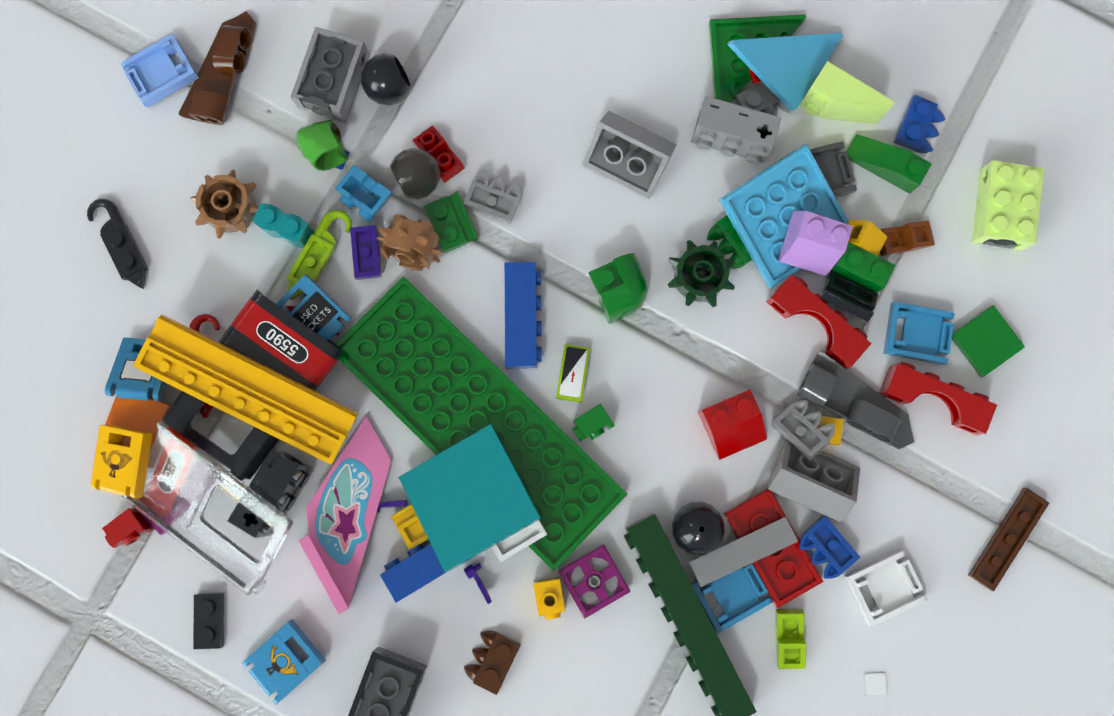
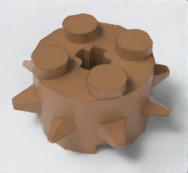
[191,170,259,239]
[377,214,443,271]

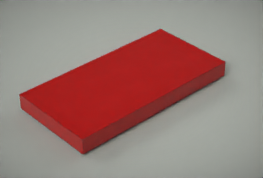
[723,488,824,608]

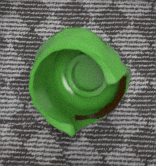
[296,120,349,171]

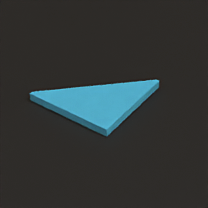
[727,33,843,111]

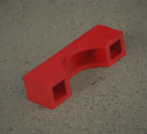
[766,275,872,369]
[879,362,997,435]

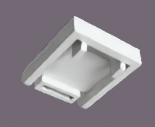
[844,550,928,627]

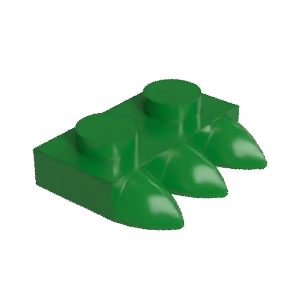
[707,215,752,269]

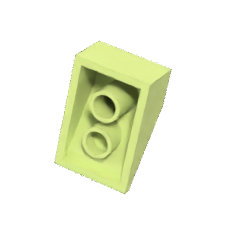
[800,61,895,124]

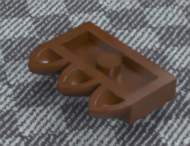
[464,630,521,695]

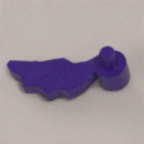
[376,500,408,513]
[464,563,492,604]

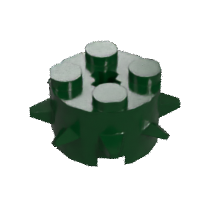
[667,240,736,307]

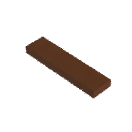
[968,488,1049,591]

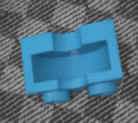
[335,165,393,223]

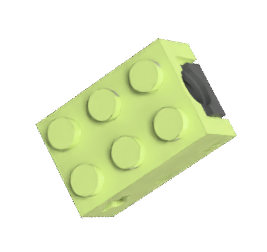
[972,160,1044,250]

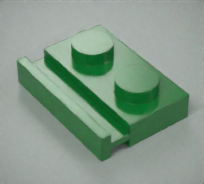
[424,191,478,254]

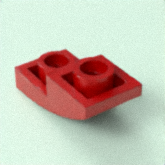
[412,125,465,183]

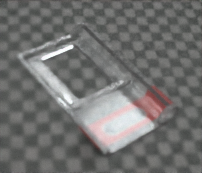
[121,421,293,596]

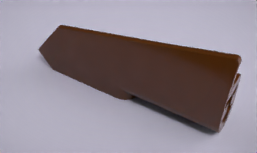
[179,11,256,125]

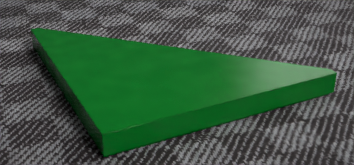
[709,14,806,103]

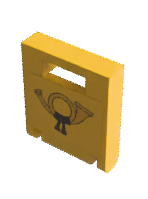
[91,425,153,499]

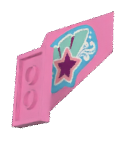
[299,416,392,614]

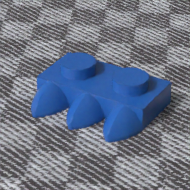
[893,95,946,153]
[800,516,861,579]

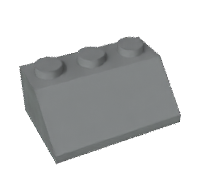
[582,111,677,199]
[768,439,860,523]

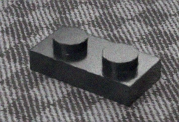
[193,593,224,650]

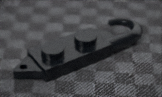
[87,199,148,289]

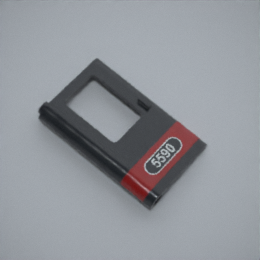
[162,289,344,481]

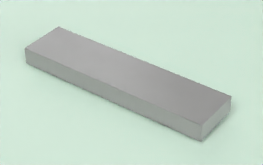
[689,517,798,588]

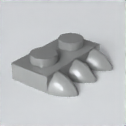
[735,82,791,116]
[463,170,521,224]
[772,400,835,461]

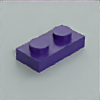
[350,225,382,280]

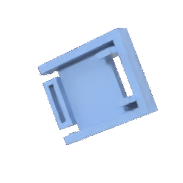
[121,33,199,107]

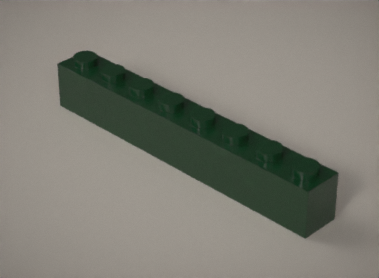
[623,513,757,716]

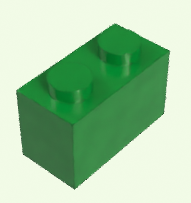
[830,242,896,293]

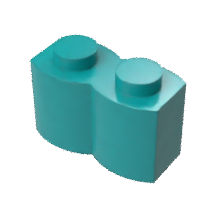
[253,203,314,248]

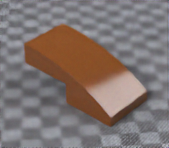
[880,220,935,256]

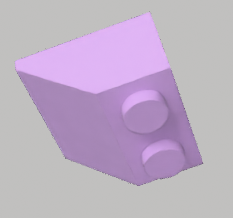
[778,211,853,276]

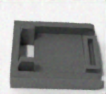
[810,142,857,197]

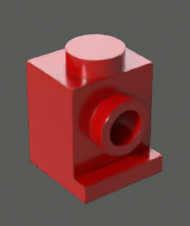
[102,508,154,548]

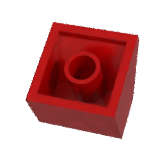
[698,389,767,460]

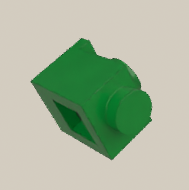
[572,403,615,441]

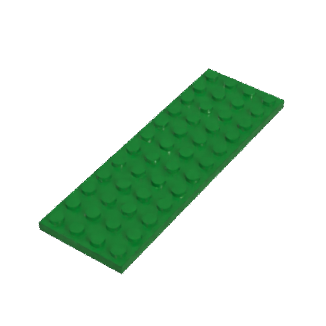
[336,276,628,571]

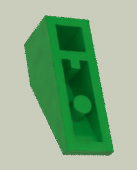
[847,134,932,194]

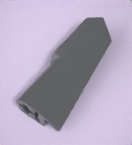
[798,351,914,449]

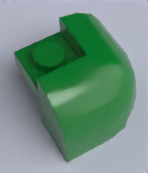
[588,253,648,324]

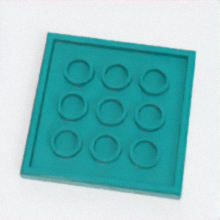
[398,424,542,573]

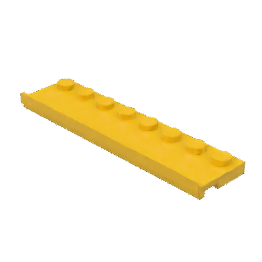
[133,315,359,465]

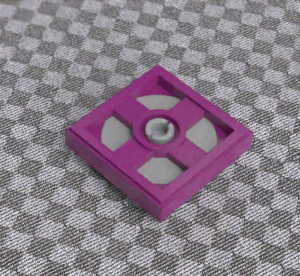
[558,544,631,619]

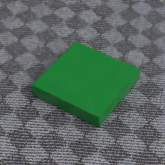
[952,305,1025,377]

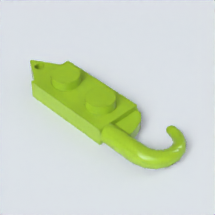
[286,210,352,300]

